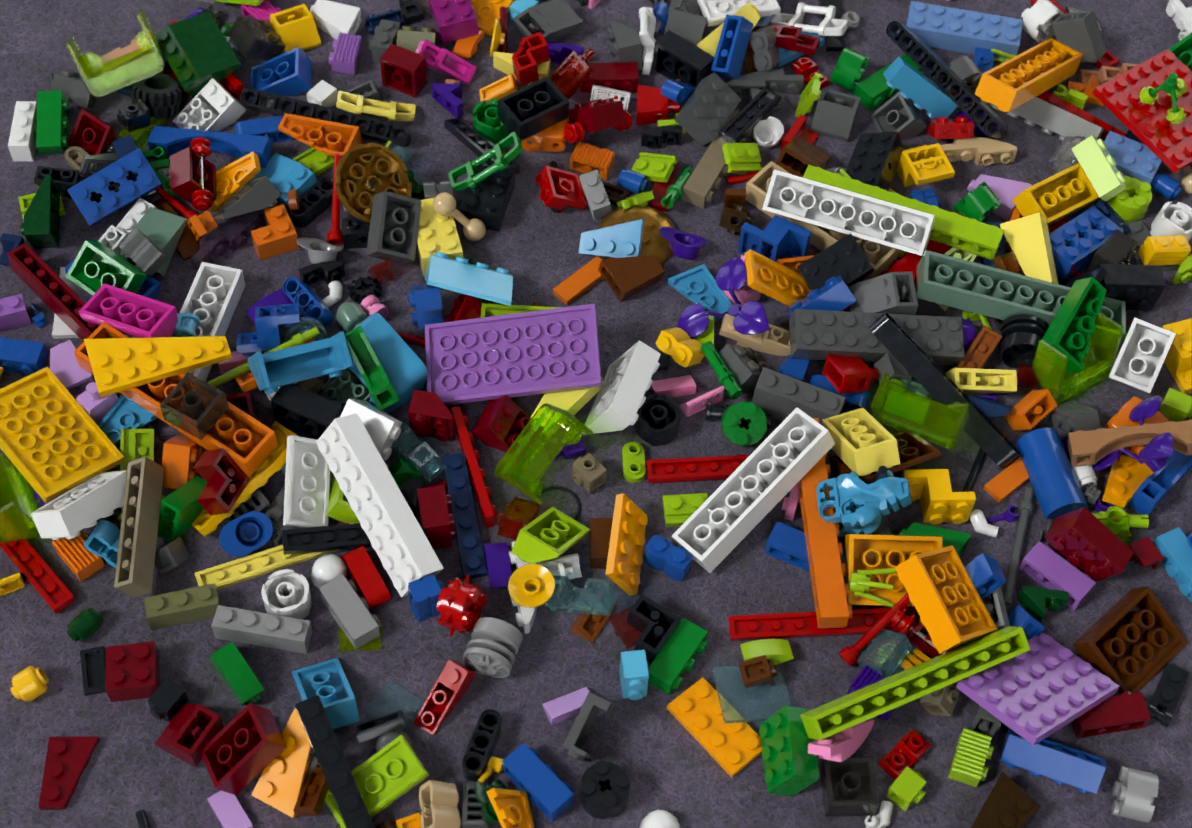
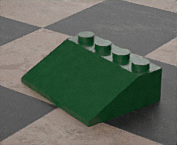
[154,12,242,98]

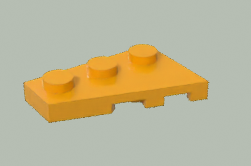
[209,151,261,212]
[1102,454,1154,508]
[486,788,535,828]

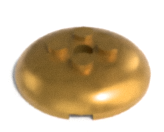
[335,143,412,224]
[597,205,675,264]

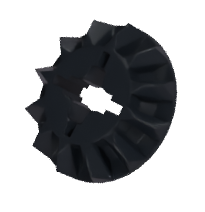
[348,275,382,304]

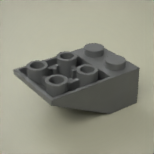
[513,0,584,43]
[848,272,918,315]

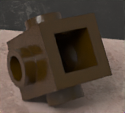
[719,204,752,235]

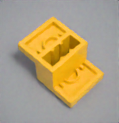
[896,143,955,187]
[1162,318,1192,394]
[901,469,976,525]

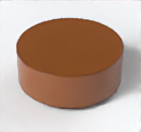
[288,189,299,210]

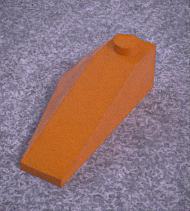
[278,113,362,156]

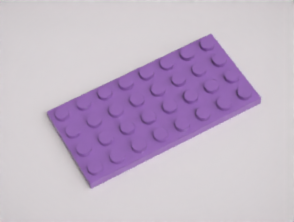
[425,304,602,405]

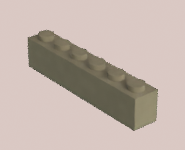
[682,110,755,209]
[114,457,164,598]

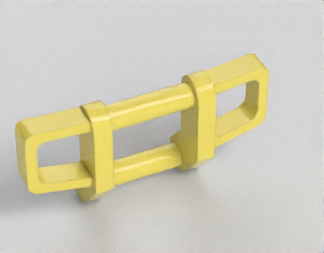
[336,91,416,123]

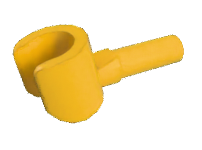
[478,756,504,783]

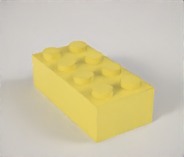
[416,198,463,276]
[822,408,900,476]

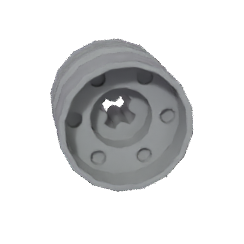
[463,617,523,678]

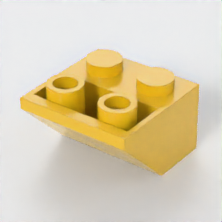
[270,4,321,53]

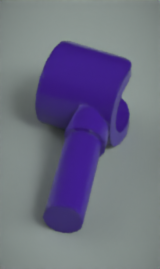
[987,505,1020,524]

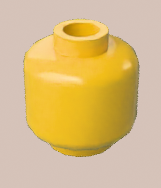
[10,666,49,702]

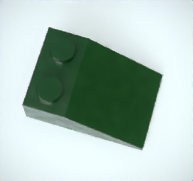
[21,175,60,248]

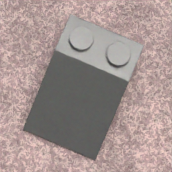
[212,176,281,221]

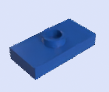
[974,47,994,73]

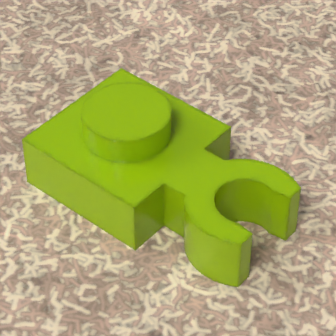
[616,191,655,210]

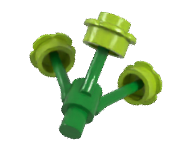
[1139,73,1187,124]

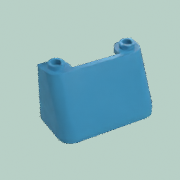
[349,313,428,414]

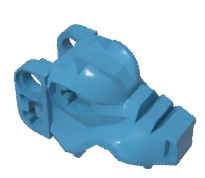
[816,470,912,538]

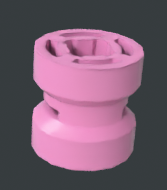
[360,295,389,319]

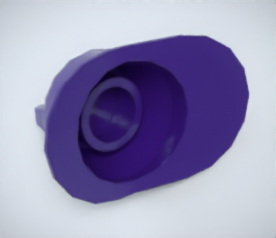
[659,227,707,260]

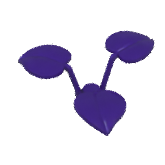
[677,257,770,338]
[1092,395,1174,472]

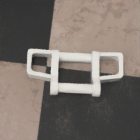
[771,2,848,36]
[639,7,656,75]

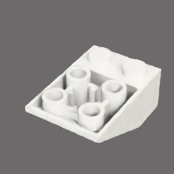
[173,78,246,132]

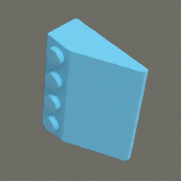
[424,251,513,306]

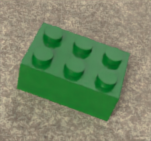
[759,705,820,796]

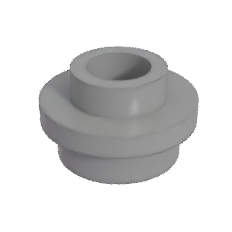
[841,11,860,29]

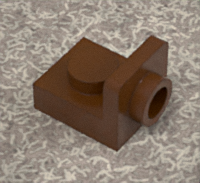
[724,188,746,207]
[738,655,778,688]

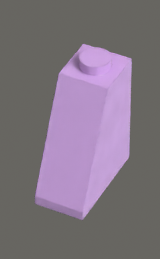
[967,174,1032,221]
[50,340,94,398]

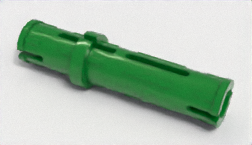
[661,167,694,209]
[700,341,743,400]

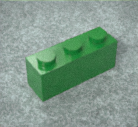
[36,91,69,154]
[648,618,709,695]

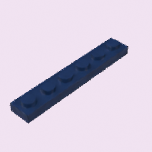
[442,453,487,579]

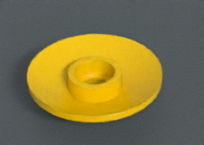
[490,18,505,57]
[508,564,555,608]

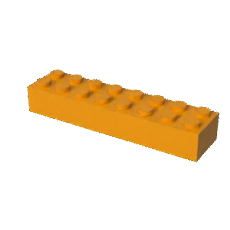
[975,38,1084,112]

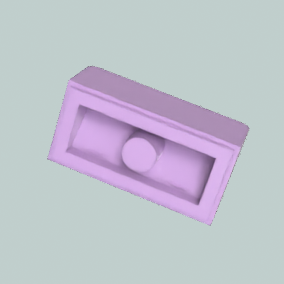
[542,687,590,726]

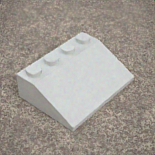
[581,340,661,435]

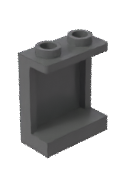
[563,692,618,762]

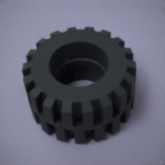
[132,73,182,118]

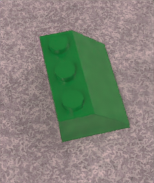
[65,240,147,296]

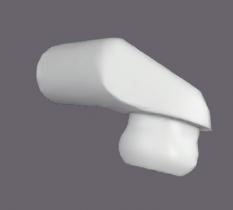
[322,281,343,308]
[865,801,893,828]

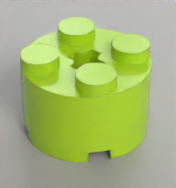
[1106,176,1152,222]

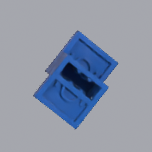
[738,215,812,262]
[236,303,300,356]

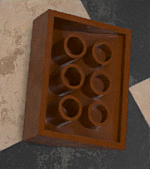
[829,429,941,483]
[1073,586,1188,694]

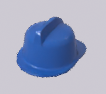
[219,511,273,557]

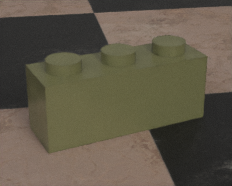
[144,583,220,630]

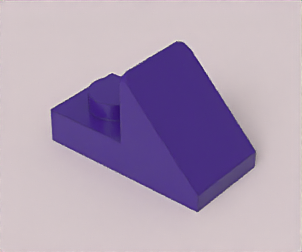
[431,83,464,118]

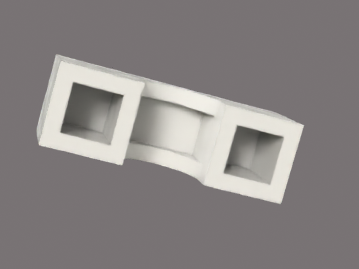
[8,101,37,161]

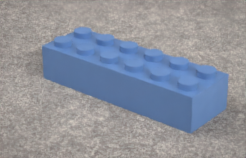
[906,1,1023,59]

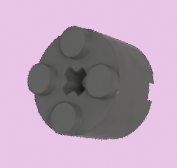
[944,56,983,95]

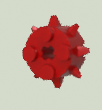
[437,574,487,637]

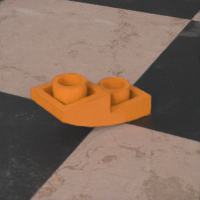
[453,29,484,59]

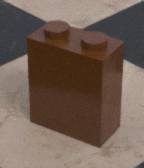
[776,137,833,177]

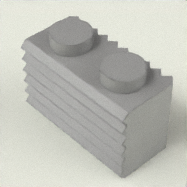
[579,170,612,219]

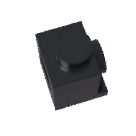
[117,99,151,132]

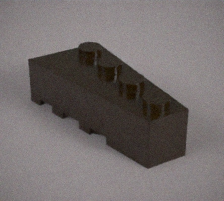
[971,772,1041,828]

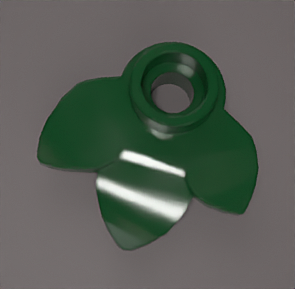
[475,780,507,824]

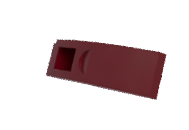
[748,25,820,56]

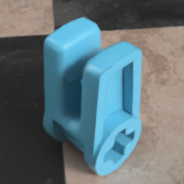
[171,312,200,337]

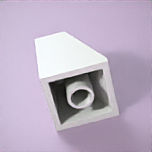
[340,399,402,461]

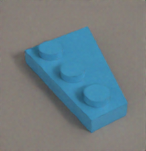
[668,264,732,321]

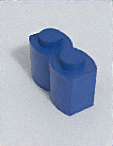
[644,535,693,582]

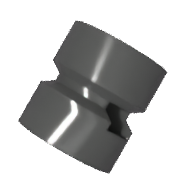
[423,180,453,199]

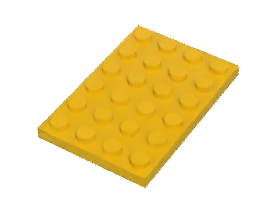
[0,366,124,503]

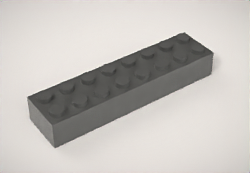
[789,309,965,366]

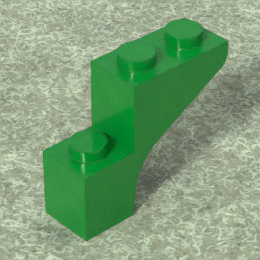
[344,326,400,411]

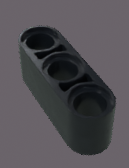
[290,177,333,228]
[462,709,502,782]

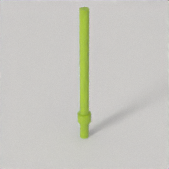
[203,327,320,390]

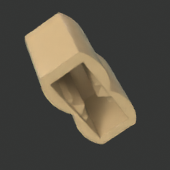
[419,780,461,828]

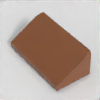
[569,592,616,643]

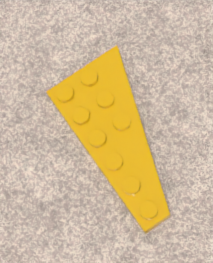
[84,336,233,397]
[191,421,298,537]

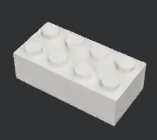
[30,470,127,540]

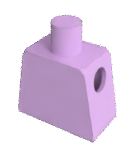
[76,382,119,425]

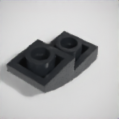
[641,126,683,148]
[299,261,345,285]

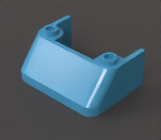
[247,331,353,394]

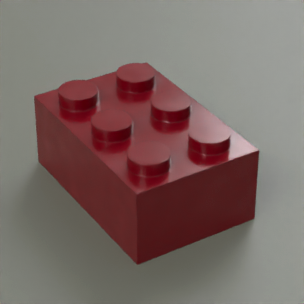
[1044,507,1133,582]
[200,703,287,795]

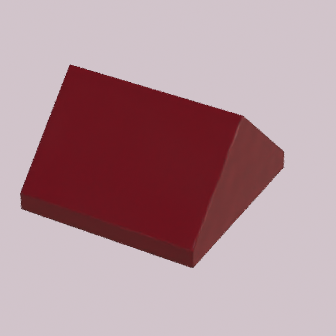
[68,109,116,156]

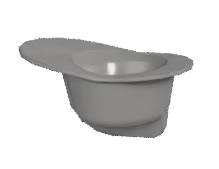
[296,237,343,264]

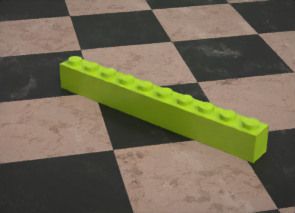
[802,165,1004,260]
[800,626,1030,741]

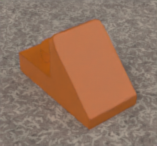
[1067,75,1104,106]
[186,211,219,242]

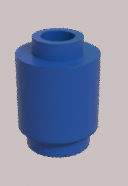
[617,169,649,194]
[1151,173,1182,200]

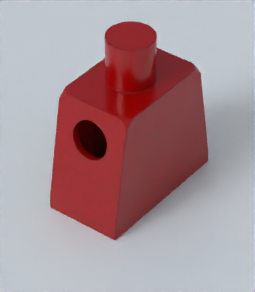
[636,85,680,125]
[822,354,879,394]

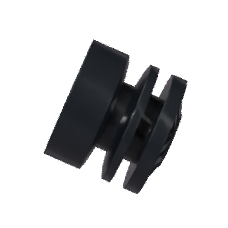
[1000,314,1046,369]

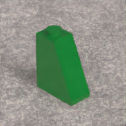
[157,476,207,542]
[899,522,971,556]
[208,641,264,705]

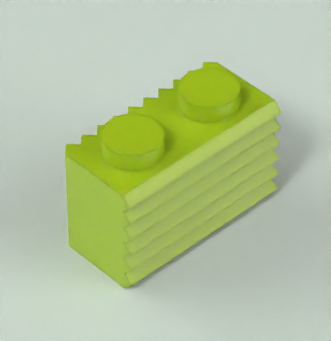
[948,727,994,787]

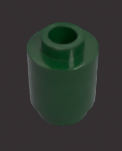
[67,607,103,642]

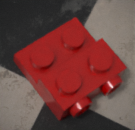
[925,116,974,139]
[536,165,587,210]

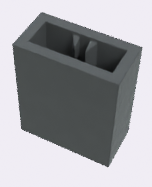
[1051,10,1107,64]

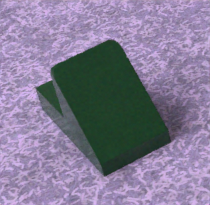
[1017,586,1069,622]

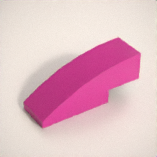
[415,40,477,84]

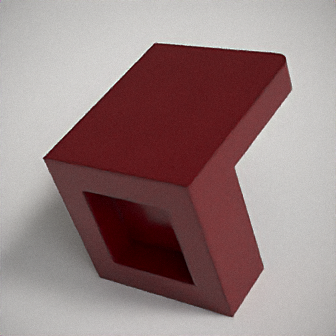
[1128,537,1164,570]

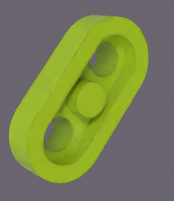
[622,442,646,483]

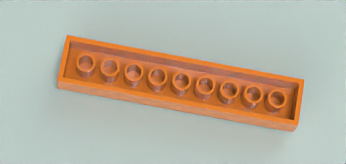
[74,322,278,477]

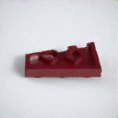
[38,736,100,810]

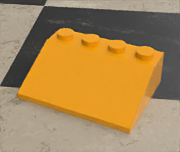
[845,534,942,606]
[895,545,998,654]

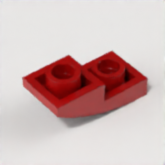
[791,56,829,90]
[878,729,931,780]

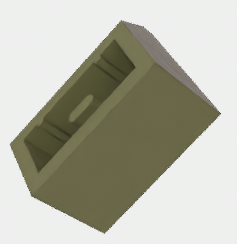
[396,26,440,52]

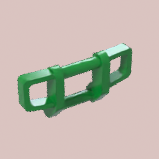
[448,132,523,191]

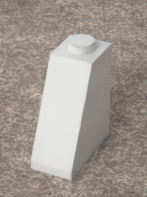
[310,0,362,39]

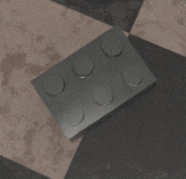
[674,72,741,146]
[366,191,422,265]

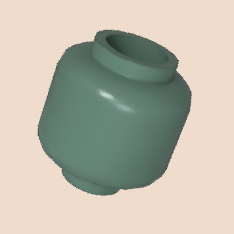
[336,302,368,332]

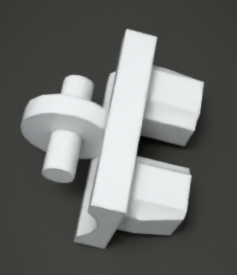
[537,553,582,583]

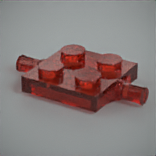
[549,47,595,100]

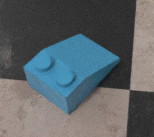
[251,153,318,211]
[292,658,360,729]

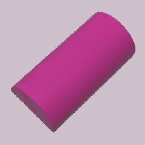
[79,283,177,338]

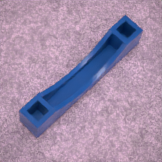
[147,126,272,168]
[1129,450,1192,516]

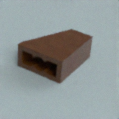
[598,255,665,302]

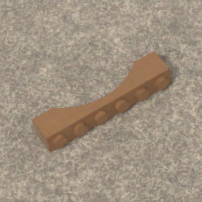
[1068,419,1192,467]

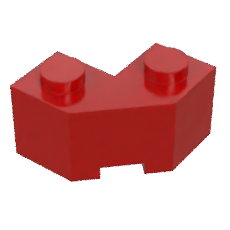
[512,32,550,87]

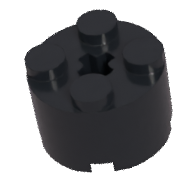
[635,394,680,446]
[580,760,630,819]

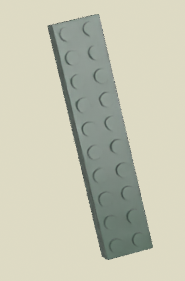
[915,250,1126,349]

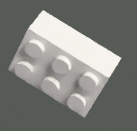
[1109,317,1176,394]

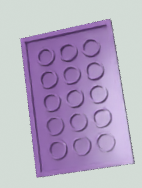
[956,632,1119,746]

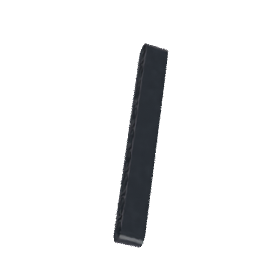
[886,21,1008,139]
[240,88,411,147]
[869,312,1020,469]

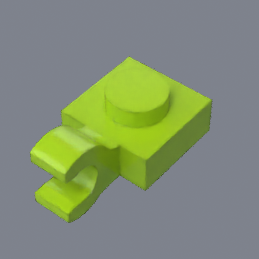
[1053,84,1088,110]

